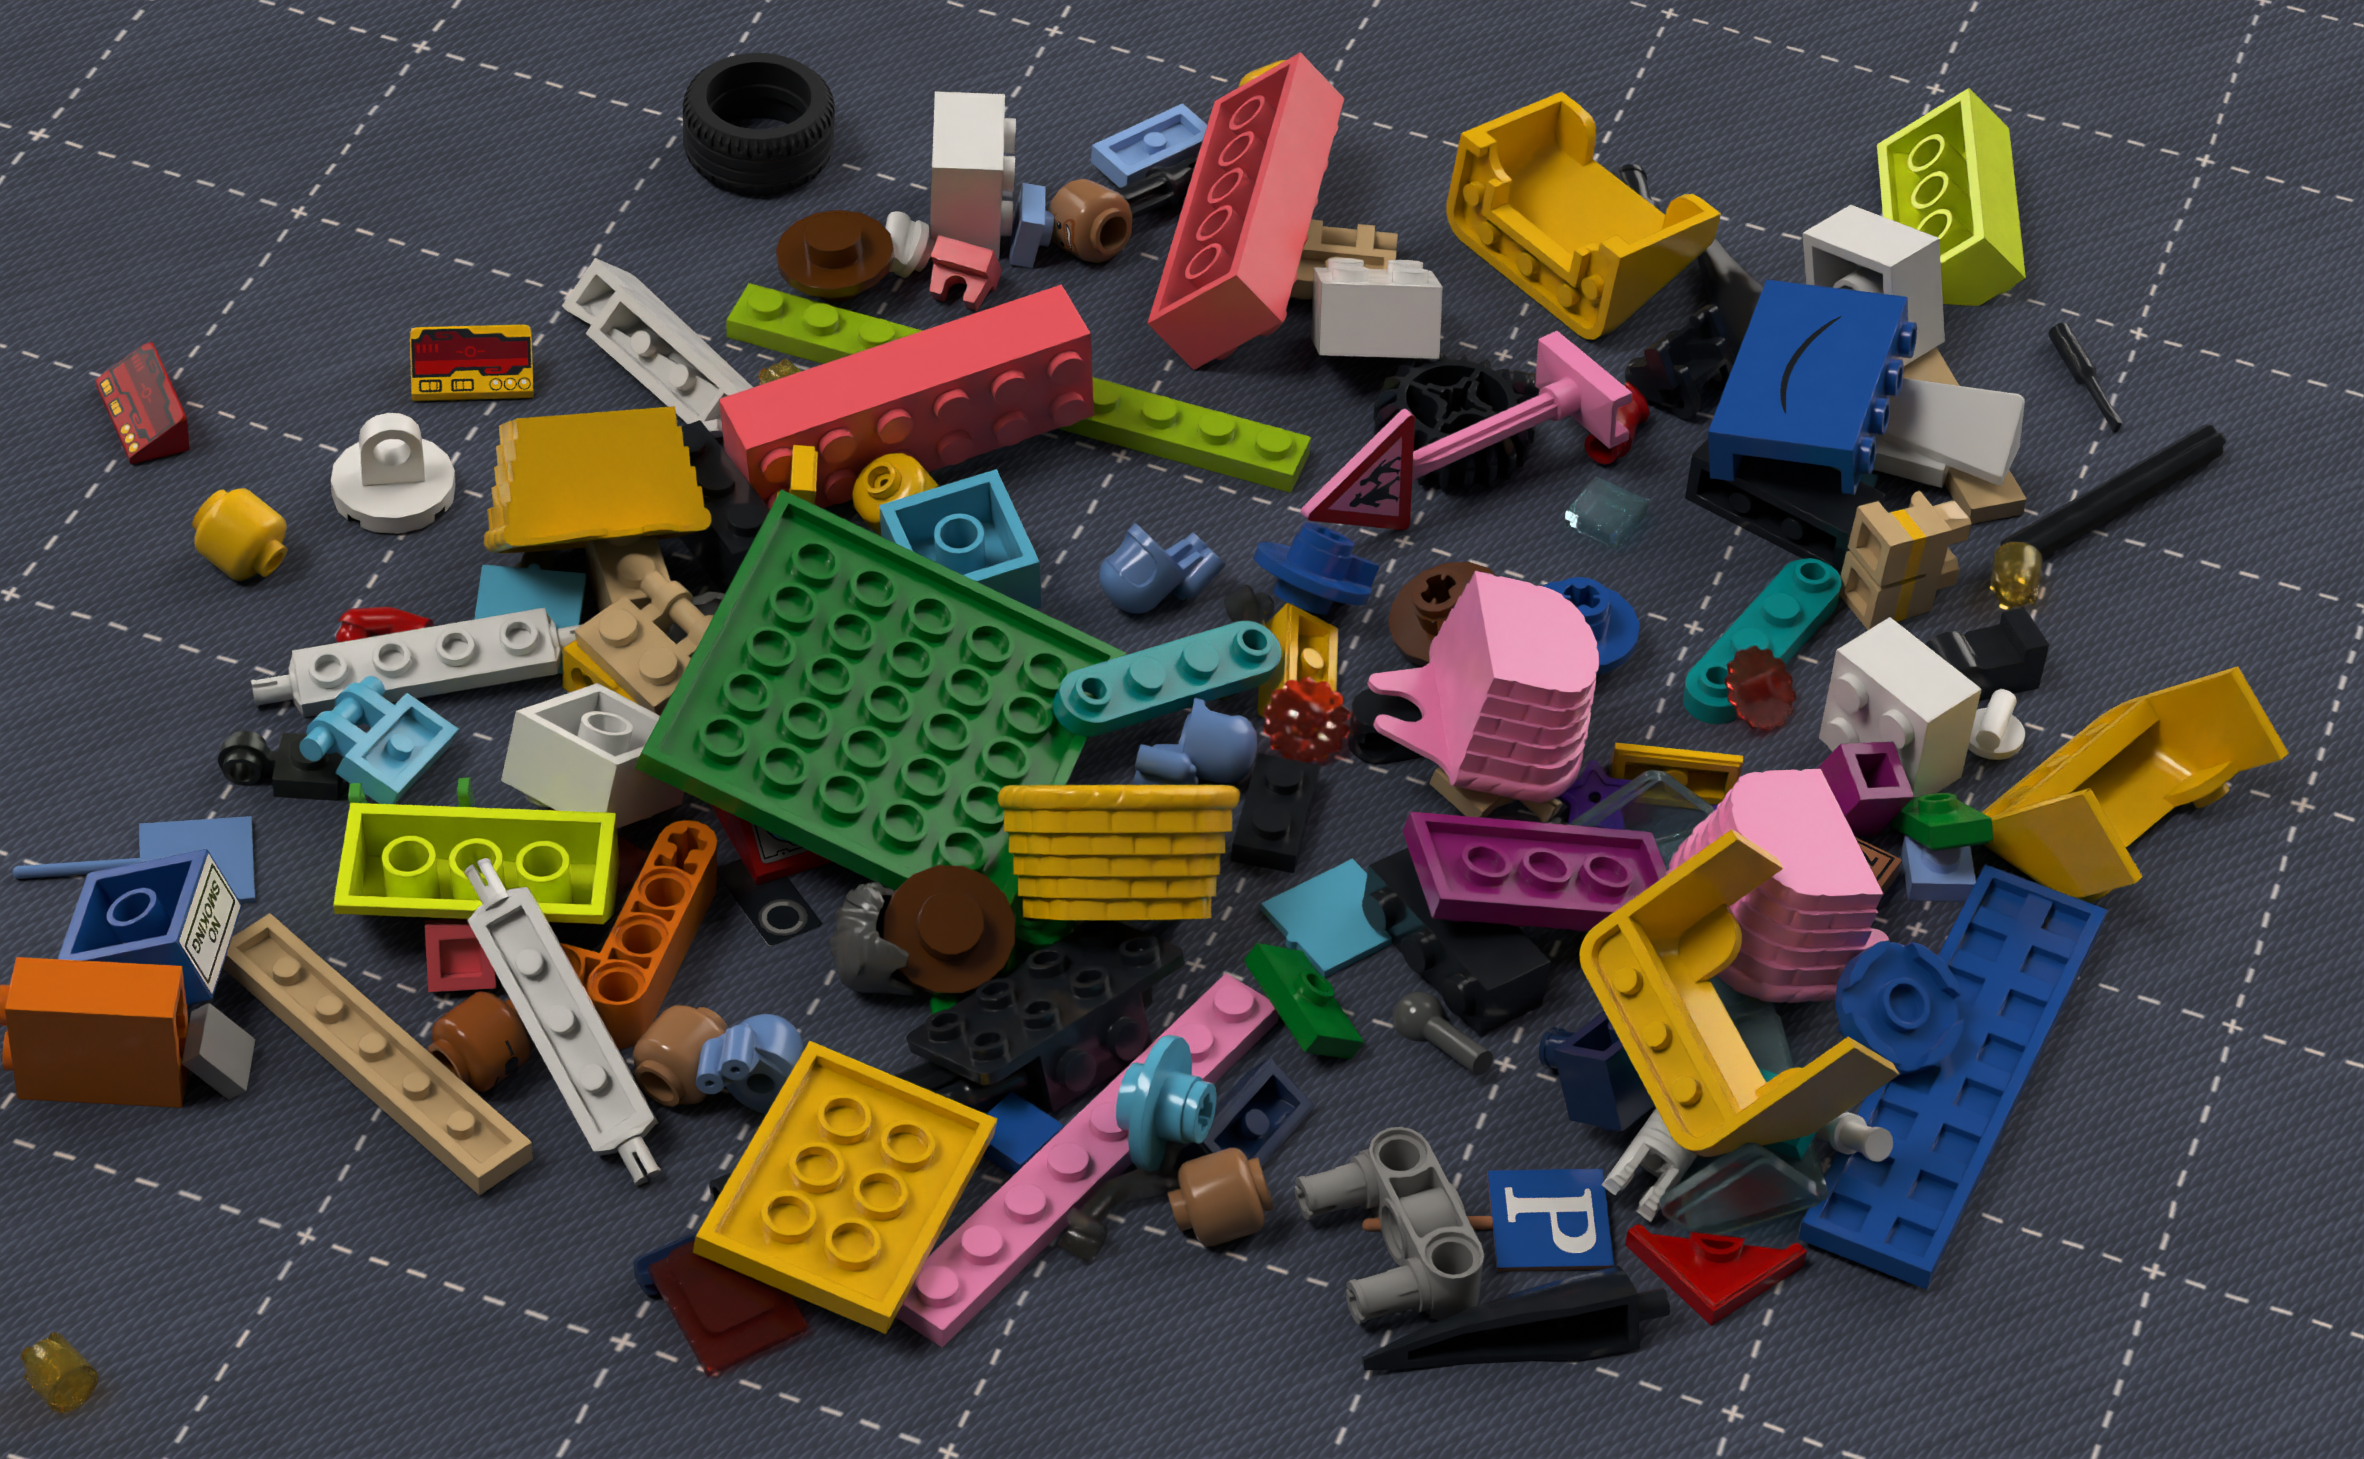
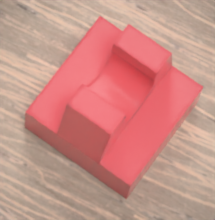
[930,235,1002,311]
[425,918,496,992]

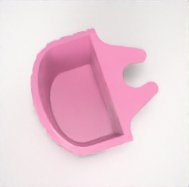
[1367,571,1599,803]
[1666,769,1889,1003]

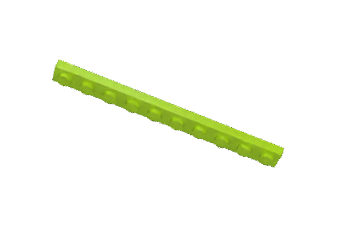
[726,283,1311,493]

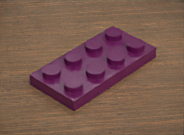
[1402,812,1667,932]

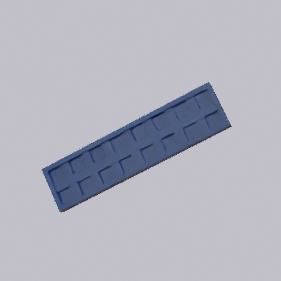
[1798,864,2107,1290]

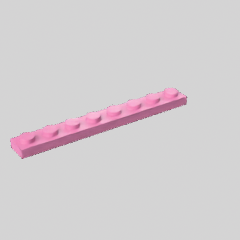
[896,973,1278,1348]

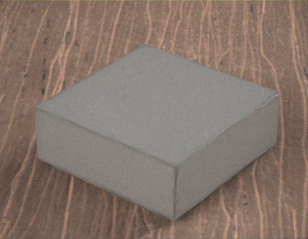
[182,1003,256,1100]

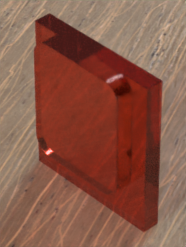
[648,1240,808,1377]

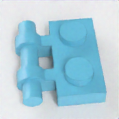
[299,676,459,804]

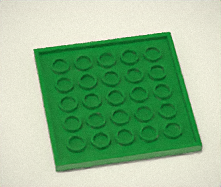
[635,489,1126,906]

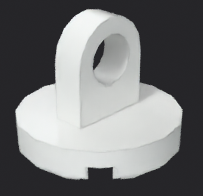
[331,413,455,534]

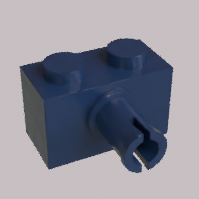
[1539,1011,1655,1132]

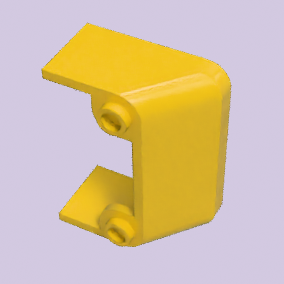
[1981,666,2289,903]
[1579,829,1899,1157]

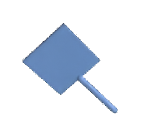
[13,816,255,903]

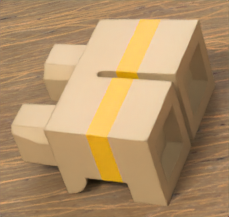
[1840,491,1972,630]

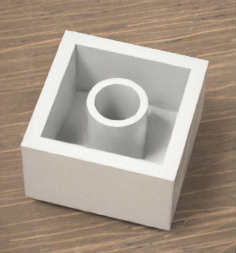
[930,91,1016,260]
[1803,205,1945,366]
[1311,258,1443,359]
[1819,617,1981,798]
[501,683,684,829]

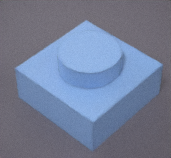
[1010,183,1054,268]
[1901,835,1976,902]

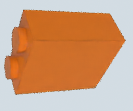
[0,957,189,1108]

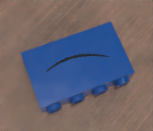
[1708,279,1917,495]

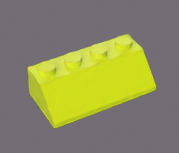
[1877,88,2026,306]
[333,803,620,924]

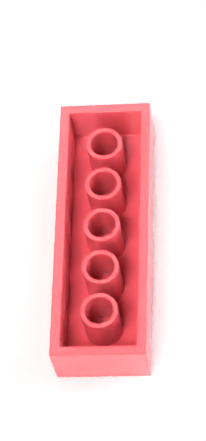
[1147,52,1345,370]
[719,284,1094,509]

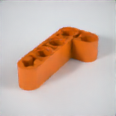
[560,820,717,1049]

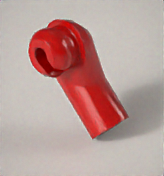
[336,606,434,643]

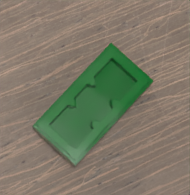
[1889,793,1993,851]
[1244,943,1365,1059]

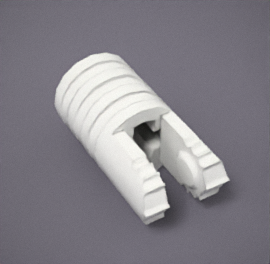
[1602,1108,1698,1222]

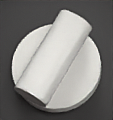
[885,211,934,278]
[1968,689,2025,760]

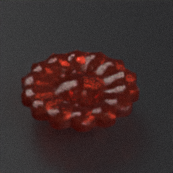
[1724,646,1796,732]
[1263,677,1350,763]

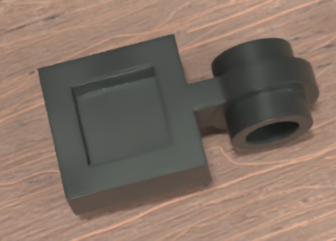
[218,731,343,801]

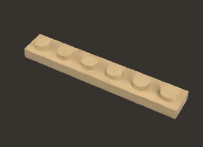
[222,913,533,1196]

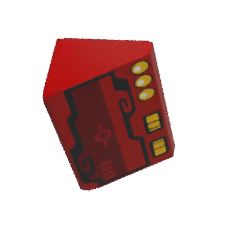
[95,342,190,465]

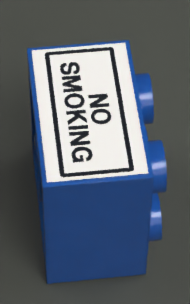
[58,849,242,1006]

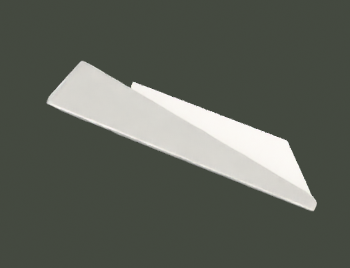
[562,258,753,438]
[1873,378,2025,488]

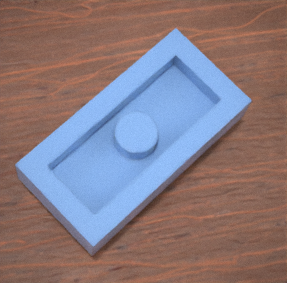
[1091,103,1207,188]

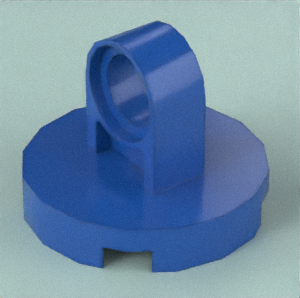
[1835,940,1964,1075]

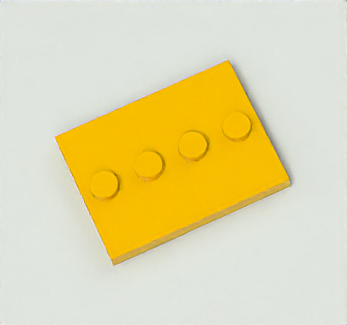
[693,1041,998,1334]

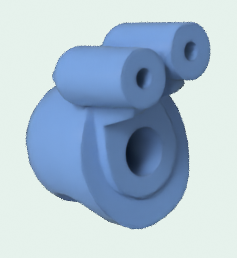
[1099,523,1226,614]
[1133,698,1257,785]
[696,1014,804,1114]

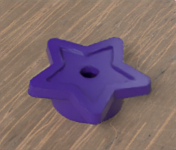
[1557,760,1636,829]

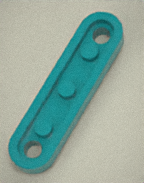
[1683,558,1842,724]
[1053,621,1281,737]

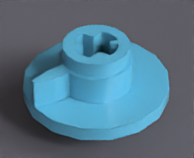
[1116,1035,1217,1171]

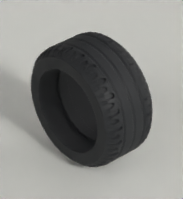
[683,53,835,195]

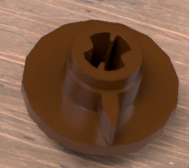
[776,210,894,302]
[1388,562,1498,666]
[883,865,1015,996]

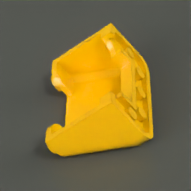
[1446,91,1721,340]

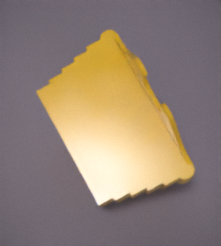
[484,406,712,554]
[998,785,1240,920]

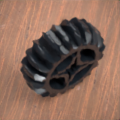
[1373,352,1536,493]

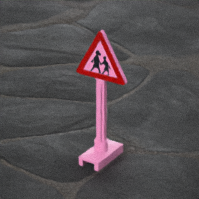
[1301,331,1632,530]

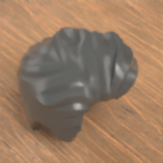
[829,882,919,996]

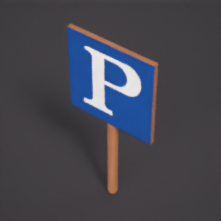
[1362,1169,1614,1272]

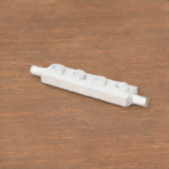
[251,608,583,717]
[464,858,661,1186]

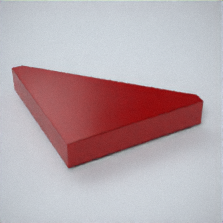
[1625,1224,1807,1326]

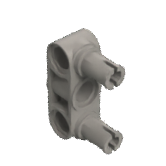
[1295,1127,1484,1325]

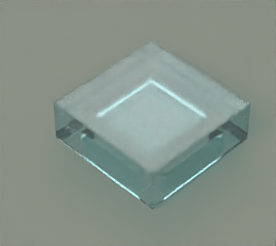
[1564,476,1649,550]

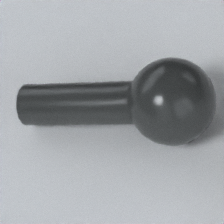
[1392,991,1493,1075]

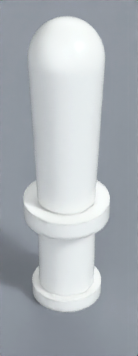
[1814,1112,1893,1162]

